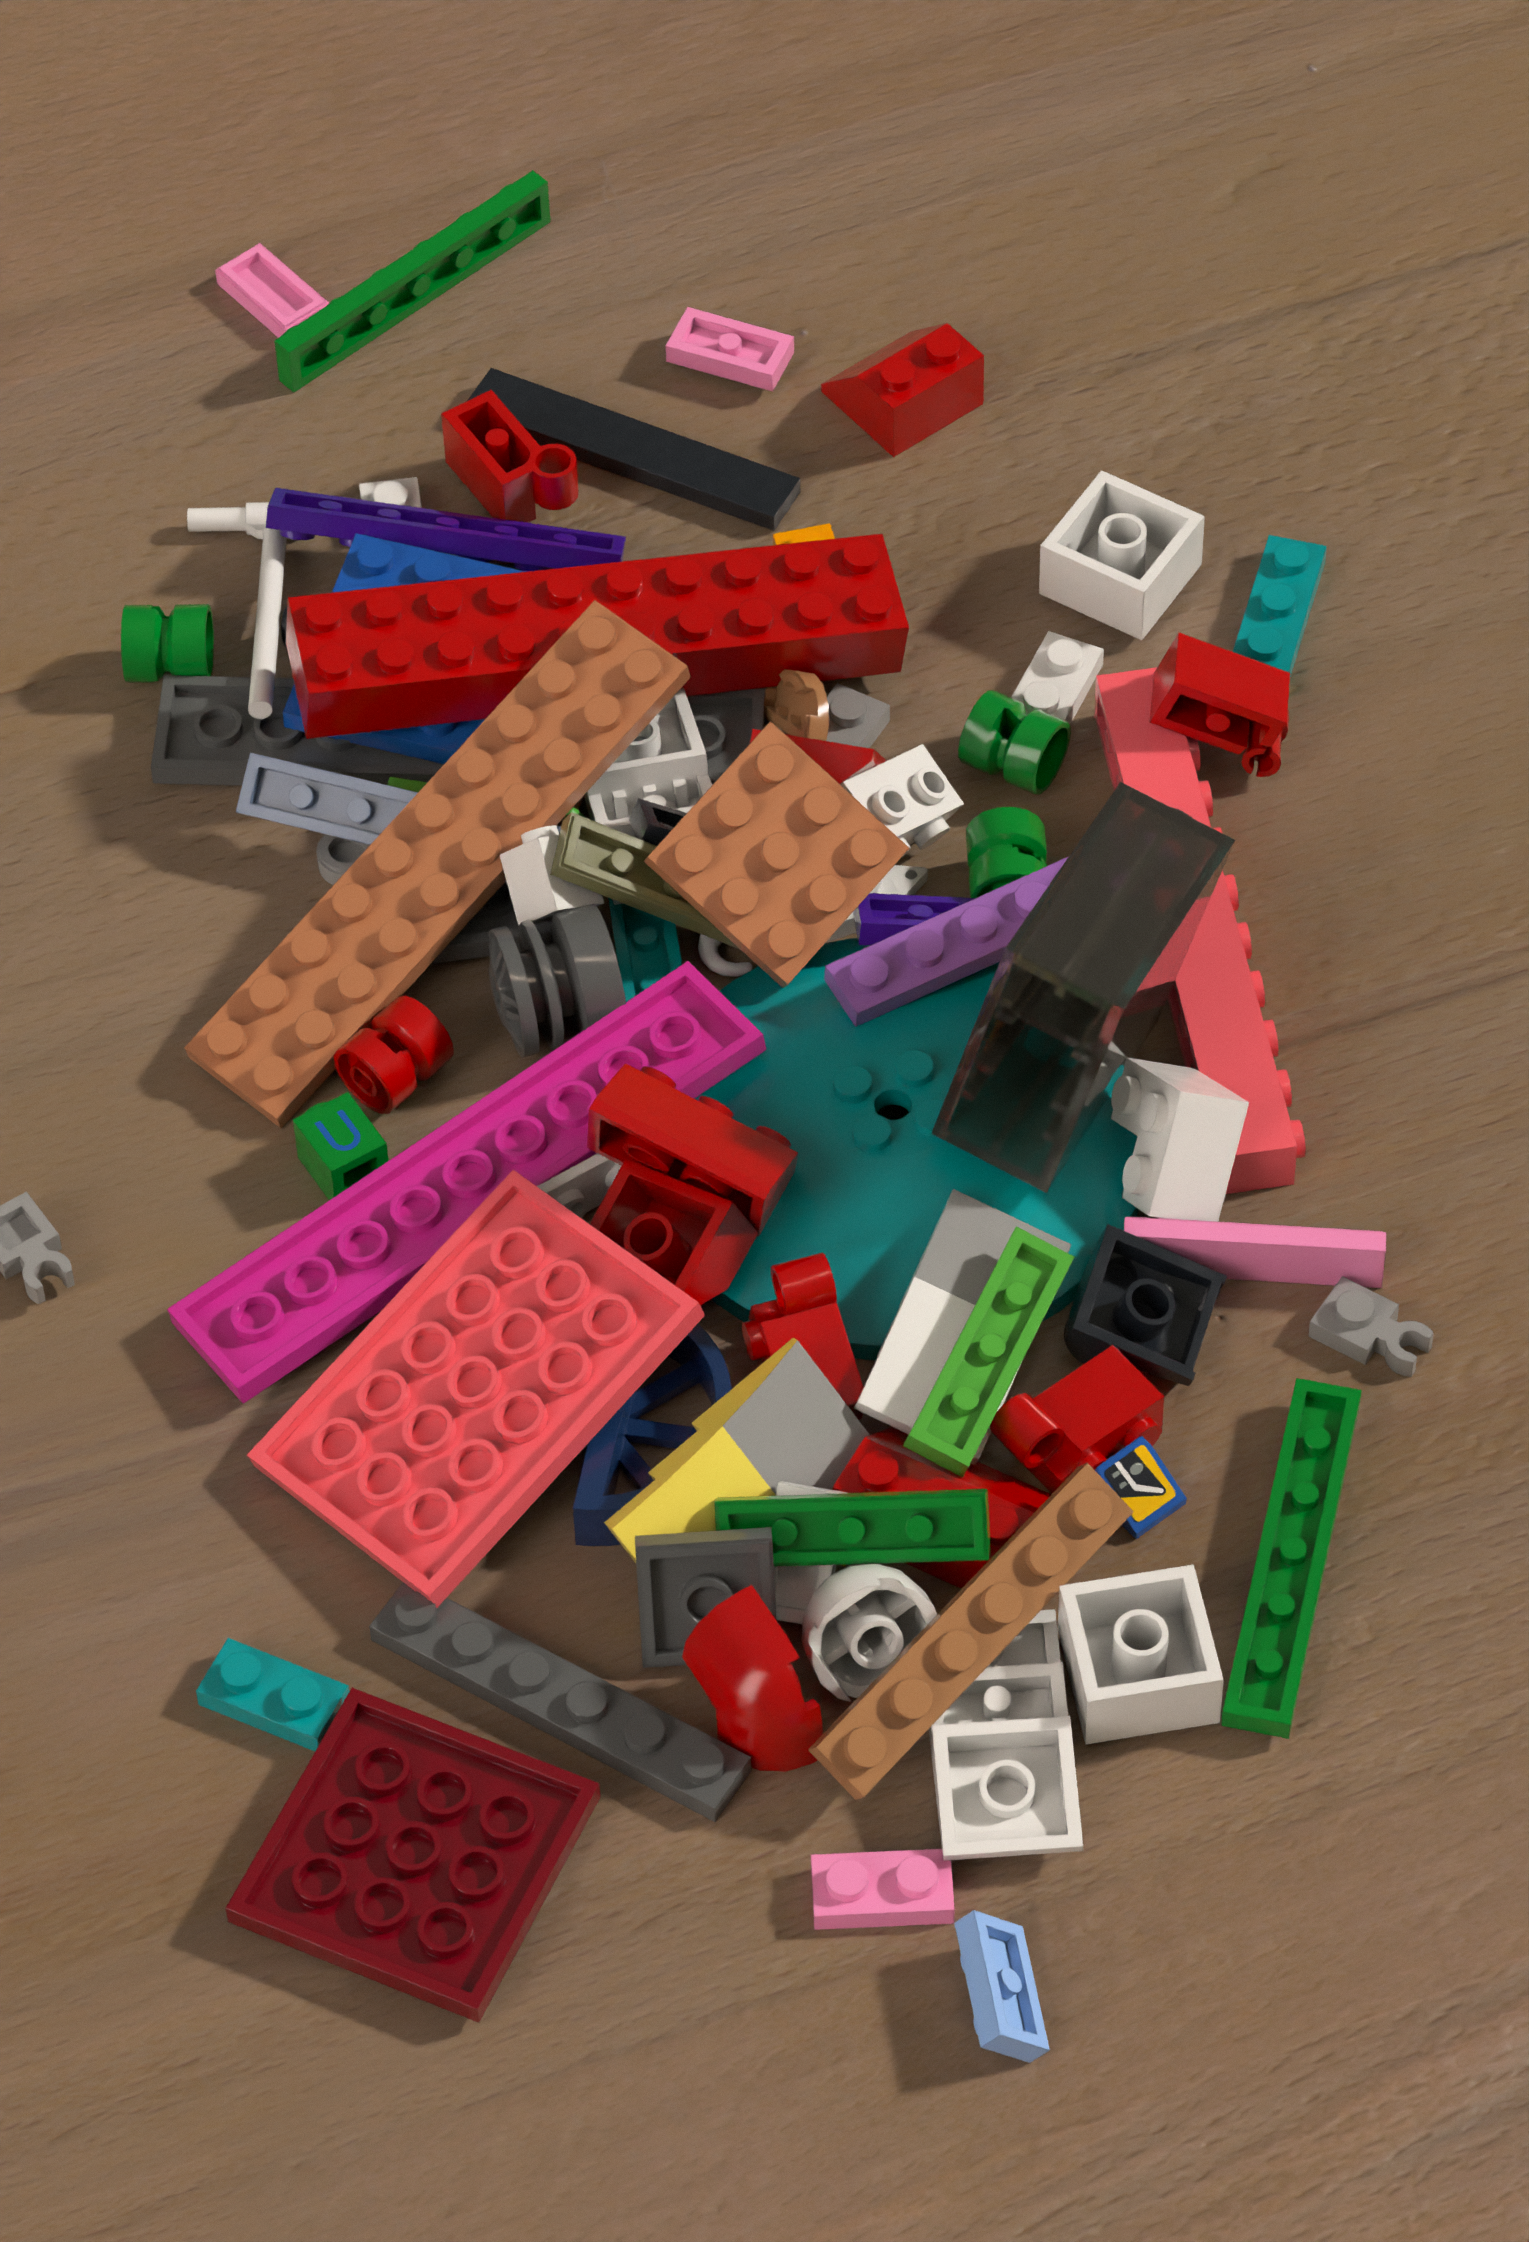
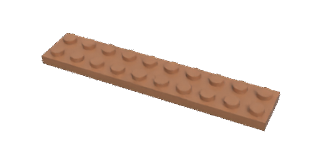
[184,600,691,1128]

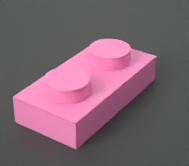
[666,307,794,392]
[811,1849,954,1930]

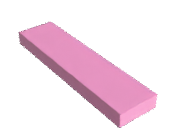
[1124,1216,1386,1288]

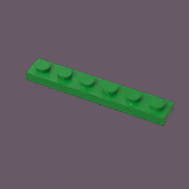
[274,170,550,393]
[1221,1378,1362,1739]

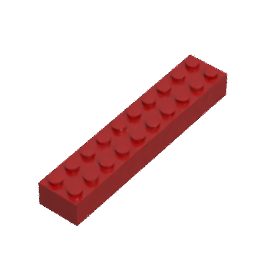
[286,534,909,739]

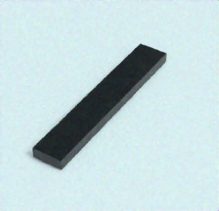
[467,368,801,531]

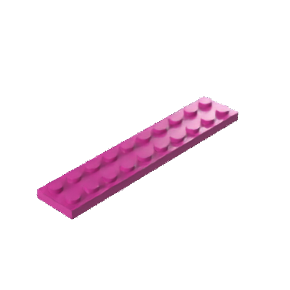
[167,961,766,1404]

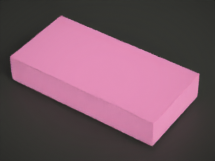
[215,243,329,338]

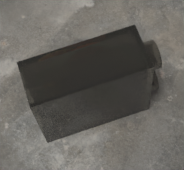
[931,782,1235,1193]

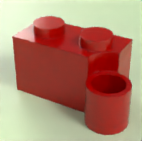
[441,390,578,523]
[742,1252,863,1420]
[990,1345,1164,1494]

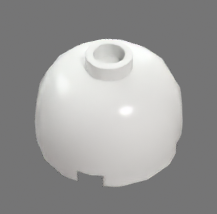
[802,1564,937,1702]

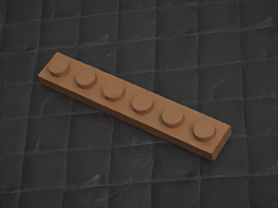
[808,1463,1134,1800]

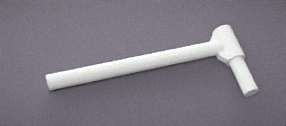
[187,502,289,719]

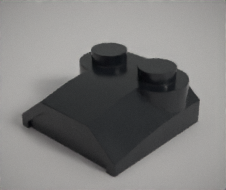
[1064,1224,1227,1386]

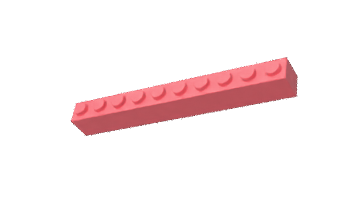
[1094,667,1306,1194]

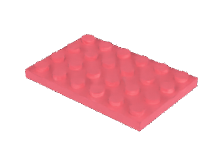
[247,1170,705,1608]

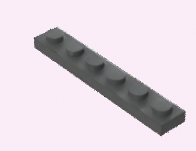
[369,1582,752,1822]

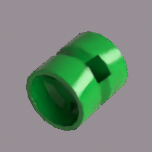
[121,604,214,683]
[958,690,1071,795]
[966,807,1047,898]

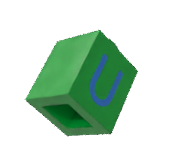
[293,1092,389,1200]

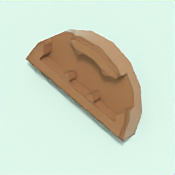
[764,669,829,741]

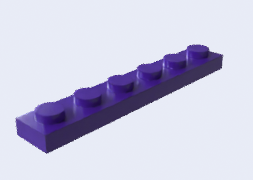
[265,488,626,572]

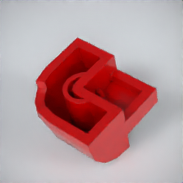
[682,1585,823,1772]

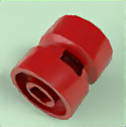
[333,996,454,1114]

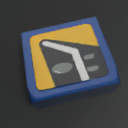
[1095,1436,1187,1539]

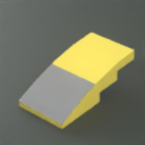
[604,1338,869,1563]

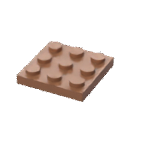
[644,721,909,988]

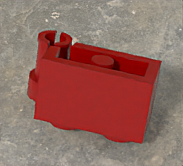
[1149,632,1290,777]

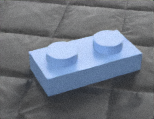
[954,1910,1050,2063]

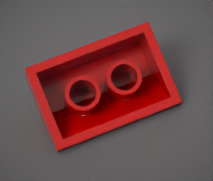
[587,1063,798,1237]
[833,1427,1052,1589]

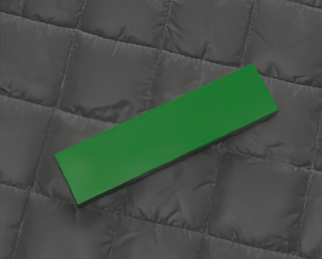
[714,1489,991,1567]

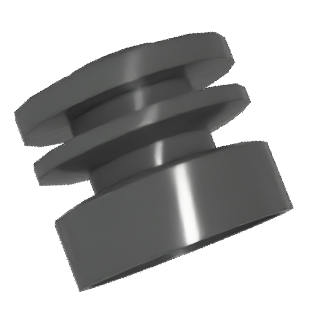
[488,904,626,1058]

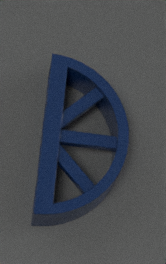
[573,1324,732,1547]

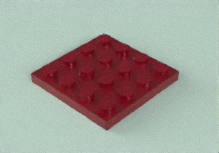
[225,1687,600,2023]

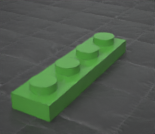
[903,1226,1074,1477]

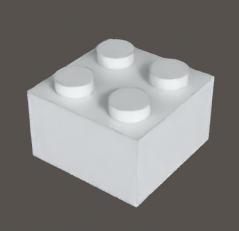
[1039,470,1205,640]
[1058,1564,1223,1745]

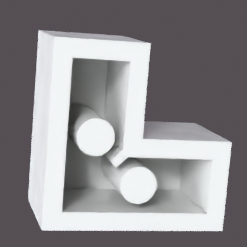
[1111,1057,1249,1222]

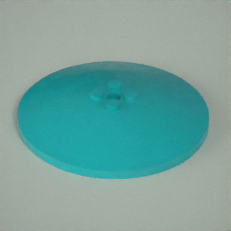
[695,938,1139,1360]

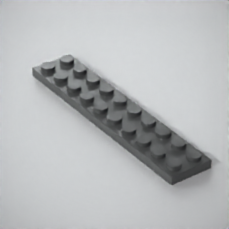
[151,675,765,785]

